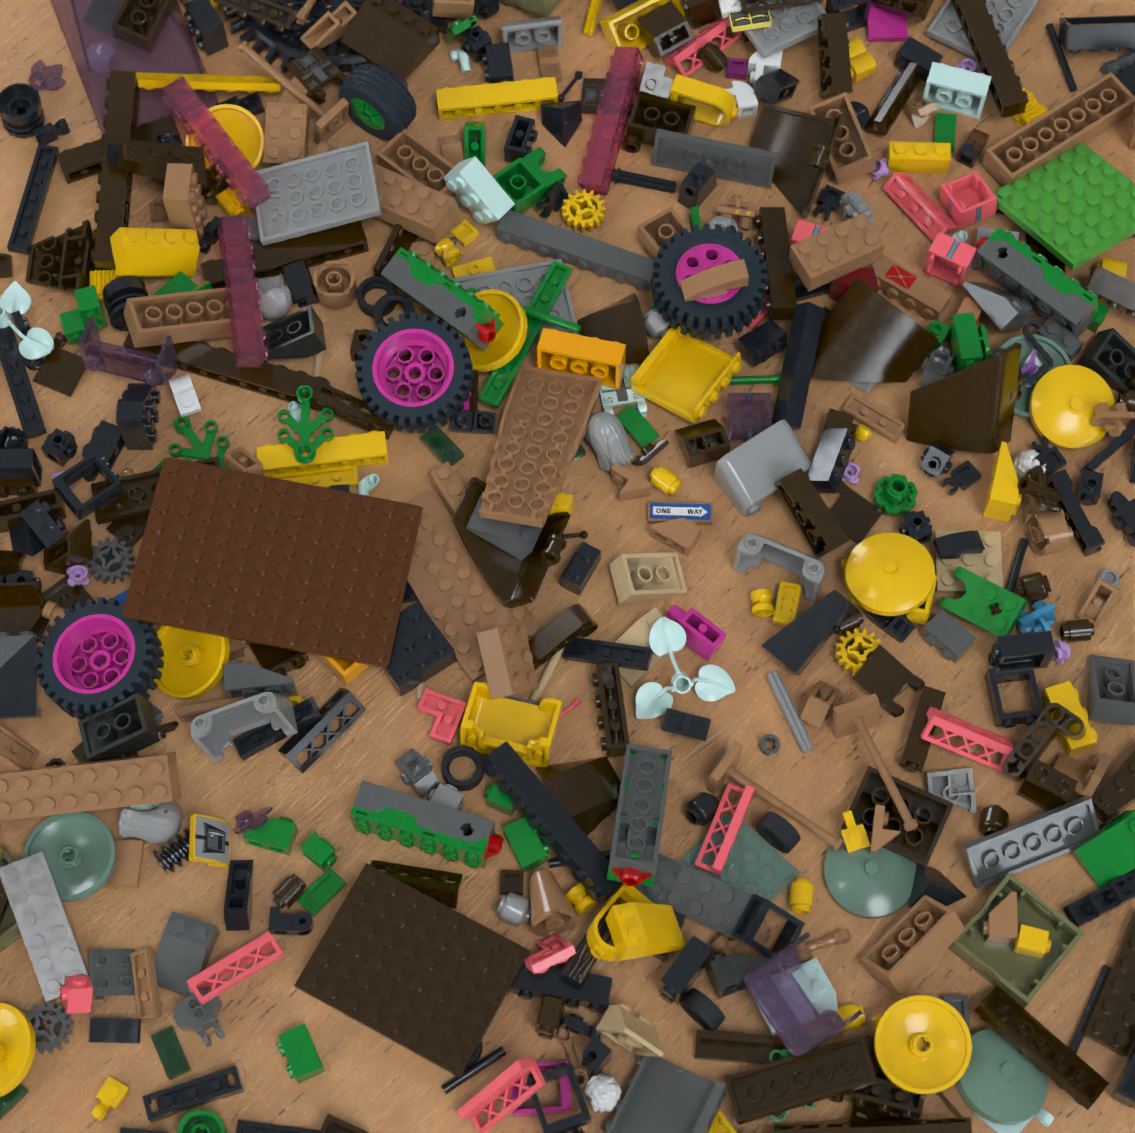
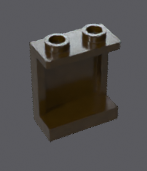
[246,641,310,676]
[1017,759,1078,811]

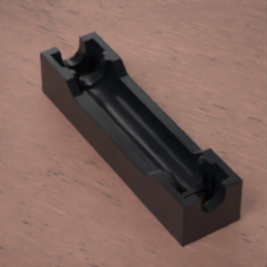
[1046,469,1105,557]
[142,1065,244,1123]

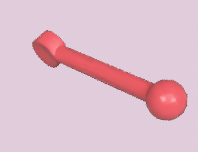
[559,698,582,720]

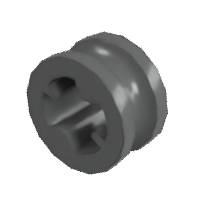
[759,734,780,756]

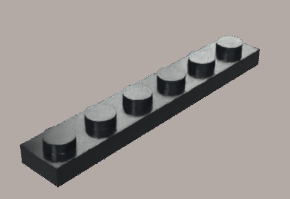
[7,144,60,254]
[0,326,47,440]

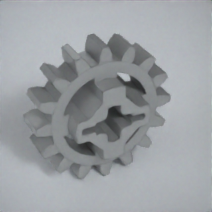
[840,190,875,226]

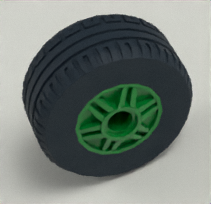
[339,64,416,140]

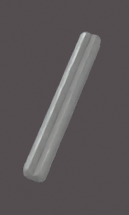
[767,671,813,753]

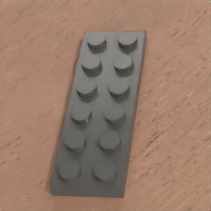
[652,129,777,189]
[963,795,1099,889]
[634,853,752,942]

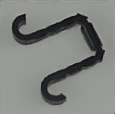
[990,320,1054,383]

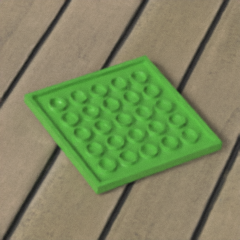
[993,143,1135,270]

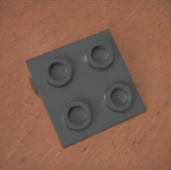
[88,949,135,1000]

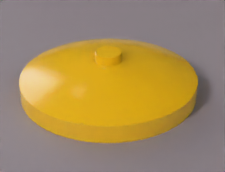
[185,104,265,185]
[451,289,528,372]
[1029,365,1115,450]
[845,533,935,616]
[153,625,230,700]
[873,995,972,1095]
[0,1003,36,1097]

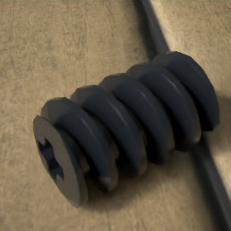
[153,829,190,874]

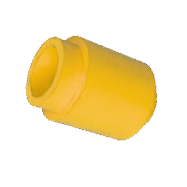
[649,466,682,496]
[789,878,814,914]
[829,1003,865,1032]

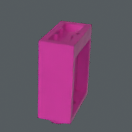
[510,1061,572,1118]

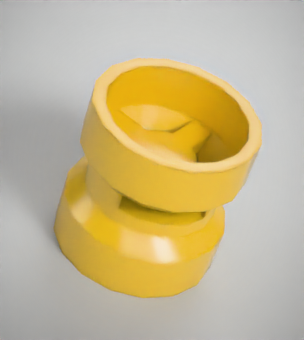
[434,238,463,267]
[750,589,774,618]
[566,883,597,916]

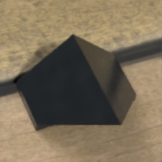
[541,100,582,147]
[9,520,46,556]
[909,863,967,908]

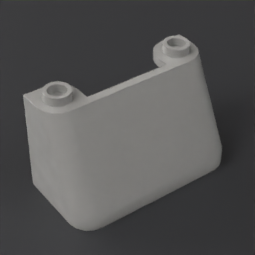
[714,419,812,518]
[733,534,828,603]
[190,692,298,763]

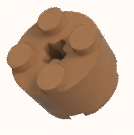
[313,260,357,309]
[1025,509,1073,557]

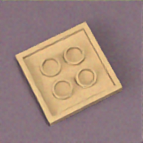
[934,530,1003,594]

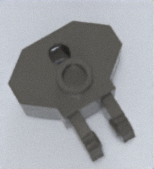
[919,346,955,387]
[394,748,440,798]
[173,989,226,1047]

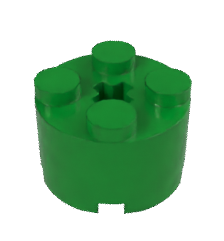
[177,1109,229,1133]

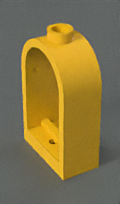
[670,74,739,127]
[586,884,654,961]

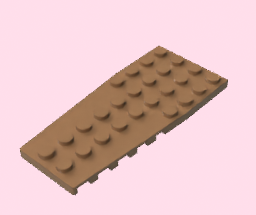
[478,365,602,528]
[406,490,543,683]

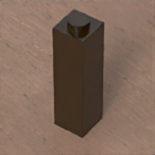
[899,686,946,773]

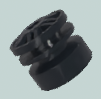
[0,83,45,138]
[102,276,148,331]

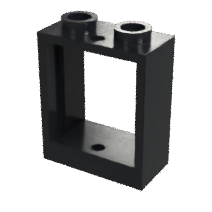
[825,0,872,32]
[0,448,43,487]
[52,451,123,521]
[988,631,1056,669]
[984,664,1043,729]
[731,893,805,960]
[527,1062,592,1133]

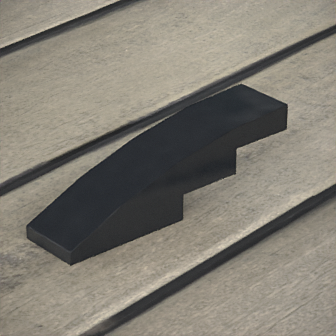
[1063,870,1135,928]

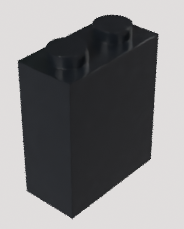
[659,935,713,1005]

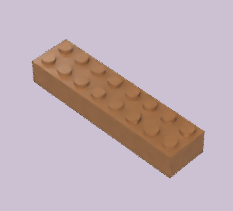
[982,72,1135,186]
[309,140,460,244]
[0,752,181,821]

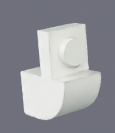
[747,50,783,91]
[714,81,758,119]
[168,373,202,418]

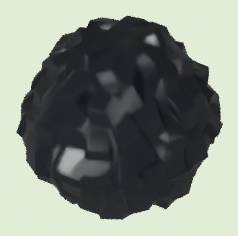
[0,426,29,449]

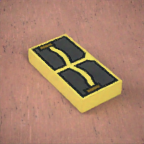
[729,10,772,32]

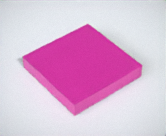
[867,5,908,42]

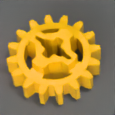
[562,189,606,232]
[835,628,884,676]

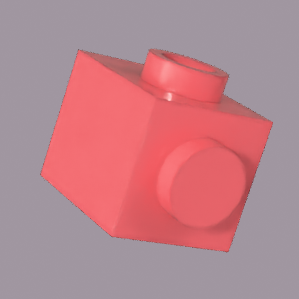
[60,974,93,1014]

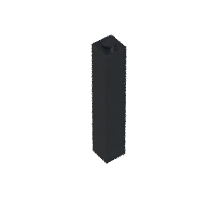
[771,302,825,430]

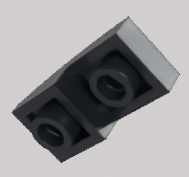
[449,410,496,434]
[933,531,985,559]
[89,1018,141,1043]

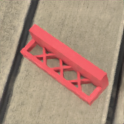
[664,16,743,77]
[882,172,959,242]
[920,706,1015,772]
[694,783,755,877]
[187,931,284,1006]
[457,1058,547,1133]

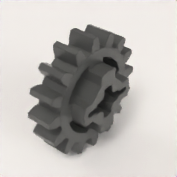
[86,537,135,584]
[25,1001,74,1055]

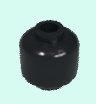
[685,792,719,826]

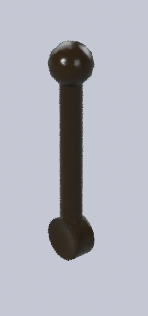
[562,530,588,539]

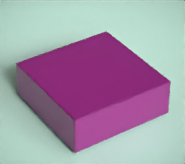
[726,58,748,80]

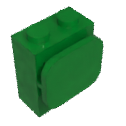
[947,312,990,373]

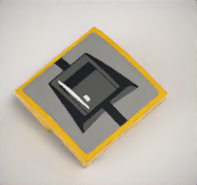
[189,814,231,869]

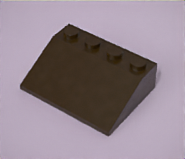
[341,0,440,82]
[841,766,954,867]

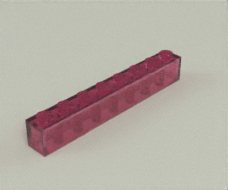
[578,47,643,195]
[162,77,271,210]
[218,216,268,368]

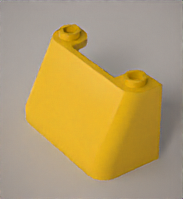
[460,681,563,767]

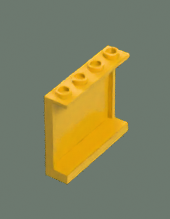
[631,326,742,424]

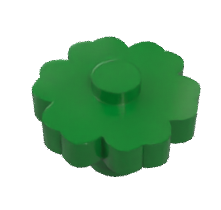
[873,474,918,517]

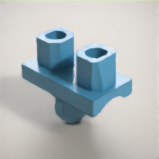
[1017,600,1056,634]

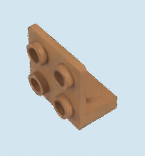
[1053,752,1112,798]

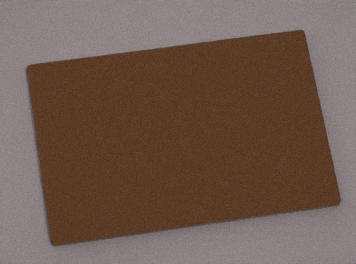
[123,457,422,668]

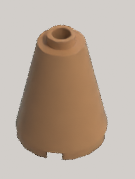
[530,868,577,937]

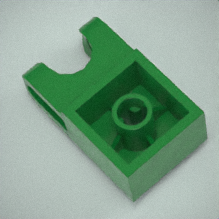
[492,147,567,214]
[938,567,1028,637]

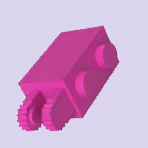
[666,605,727,661]

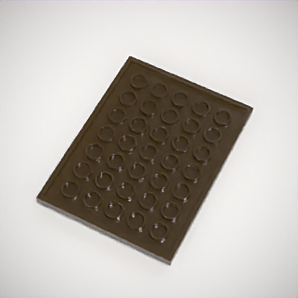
[294,863,530,1079]

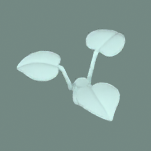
[0,281,54,360]
[635,616,735,719]

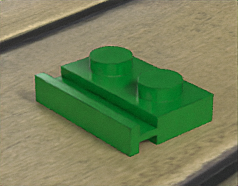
[442,15,479,43]

